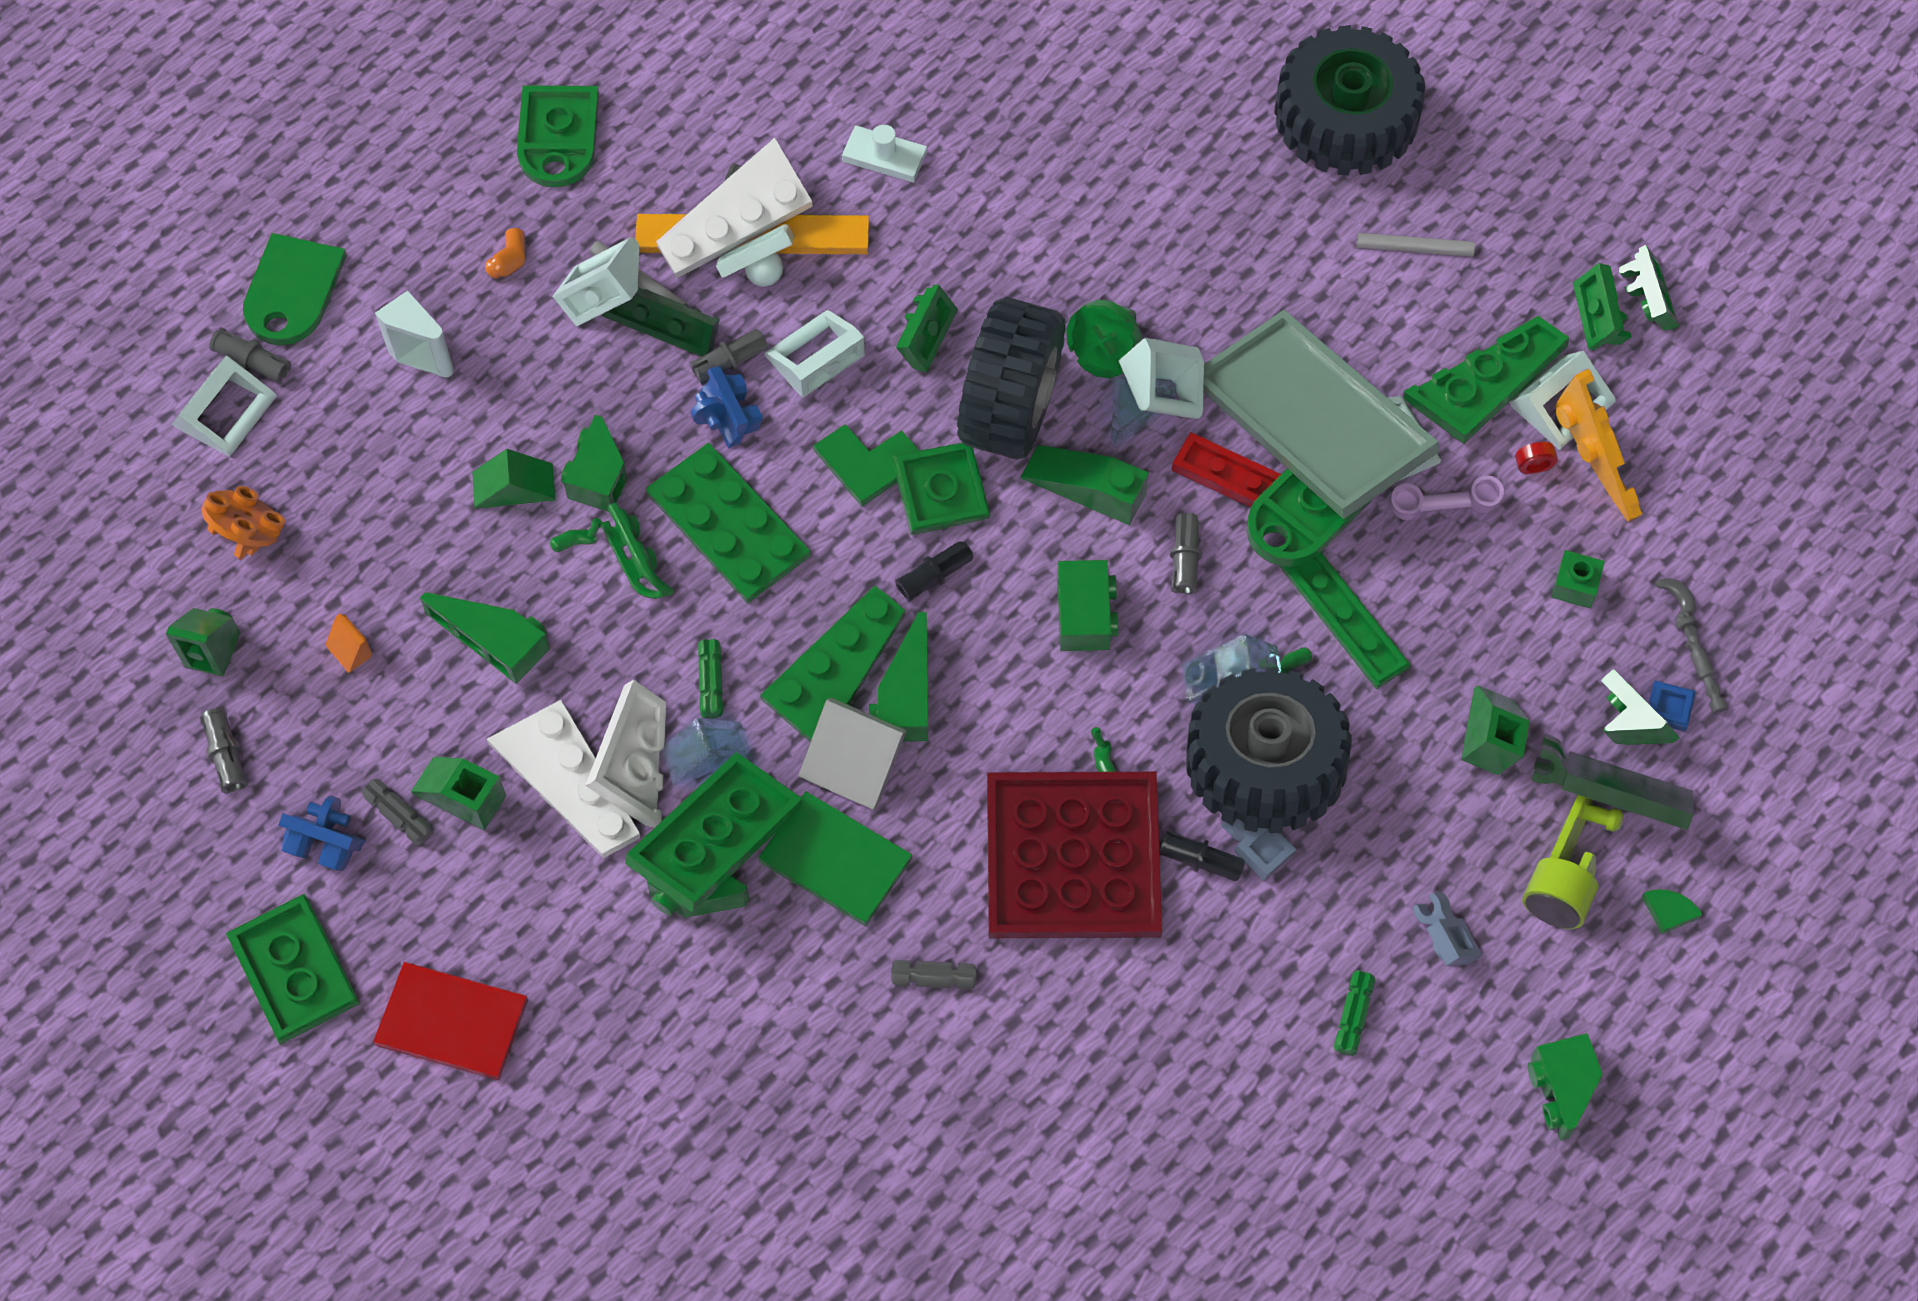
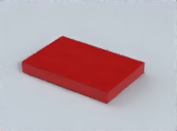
[373,962,528,1081]

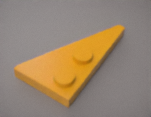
[1554,369,1642,522]

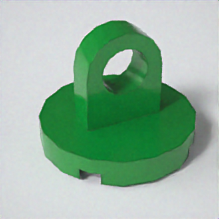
[1066,300,1142,379]

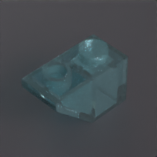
[1182,634,1281,702]

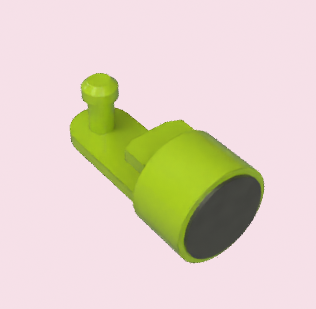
[1522,795,1624,929]

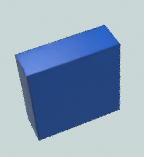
[1648,680,1696,732]

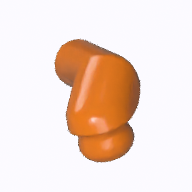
[485,228,526,279]

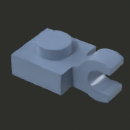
[1221,819,1297,882]
[1413,892,1483,966]

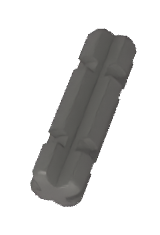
[362,779,433,846]
[891,960,977,989]

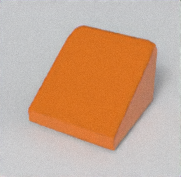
[325,613,372,673]

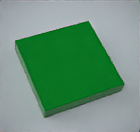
[892,443,990,535]

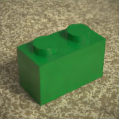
[1057,560,1118,651]

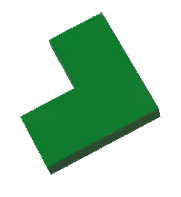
[813,424,919,507]

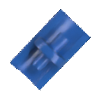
[690,366,763,448]
[278,795,366,871]

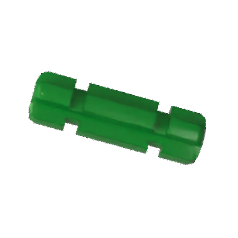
[698,639,723,718]
[1334,970,1376,1056]

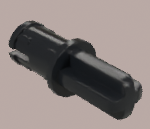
[895,541,974,602]
[1159,829,1245,881]

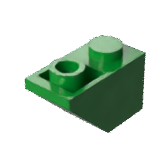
[561,415,628,512]
[1461,685,1530,775]
[411,757,506,831]
[1527,1033,1603,1141]

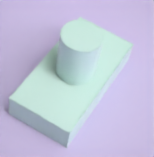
[842,125,927,183]

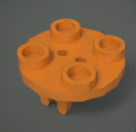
[201,486,286,560]

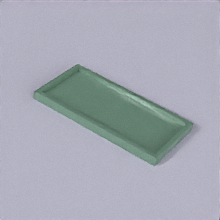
[1203,310,1439,519]

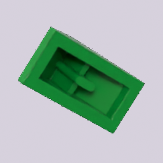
[472,449,556,509]

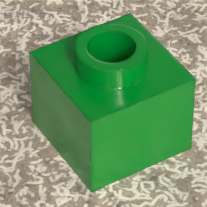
[1551,550,1605,609]

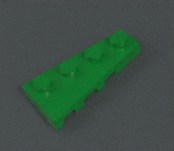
[1403,316,1569,444]
[760,585,905,742]

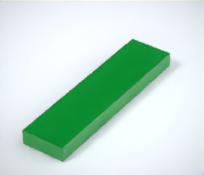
[1278,553,1411,689]

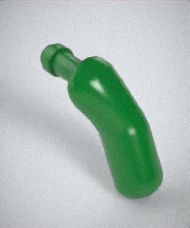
[550,518,602,553]
[1255,647,1312,674]
[1091,727,1117,772]

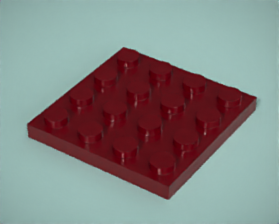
[987,771,1162,939]

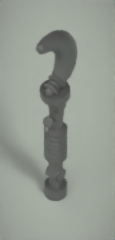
[1655,578,1729,714]

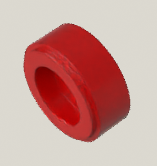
[1515,442,1558,474]

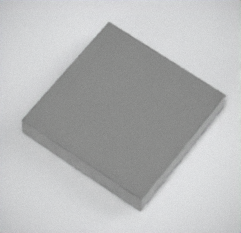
[798,698,907,810]

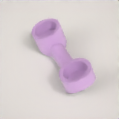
[1389,476,1504,521]

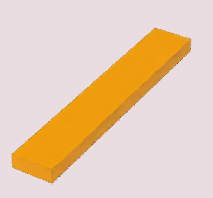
[635,214,869,254]

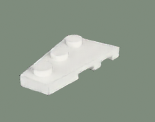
[585,680,666,828]

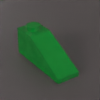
[1020,445,1149,526]
[420,592,550,684]
[869,612,928,742]

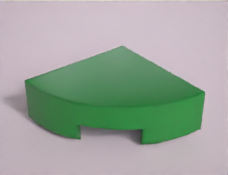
[1642,889,1703,934]

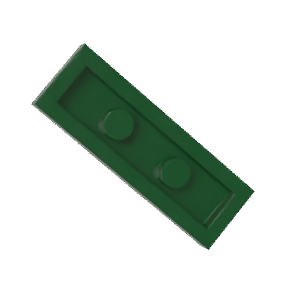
[602,287,720,357]

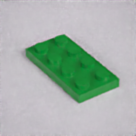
[645,442,811,604]
[625,752,803,913]

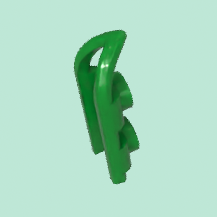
[601,502,674,599]

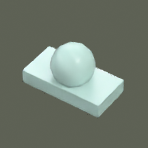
[716,224,795,287]

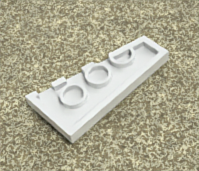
[656,138,813,279]
[486,700,641,858]

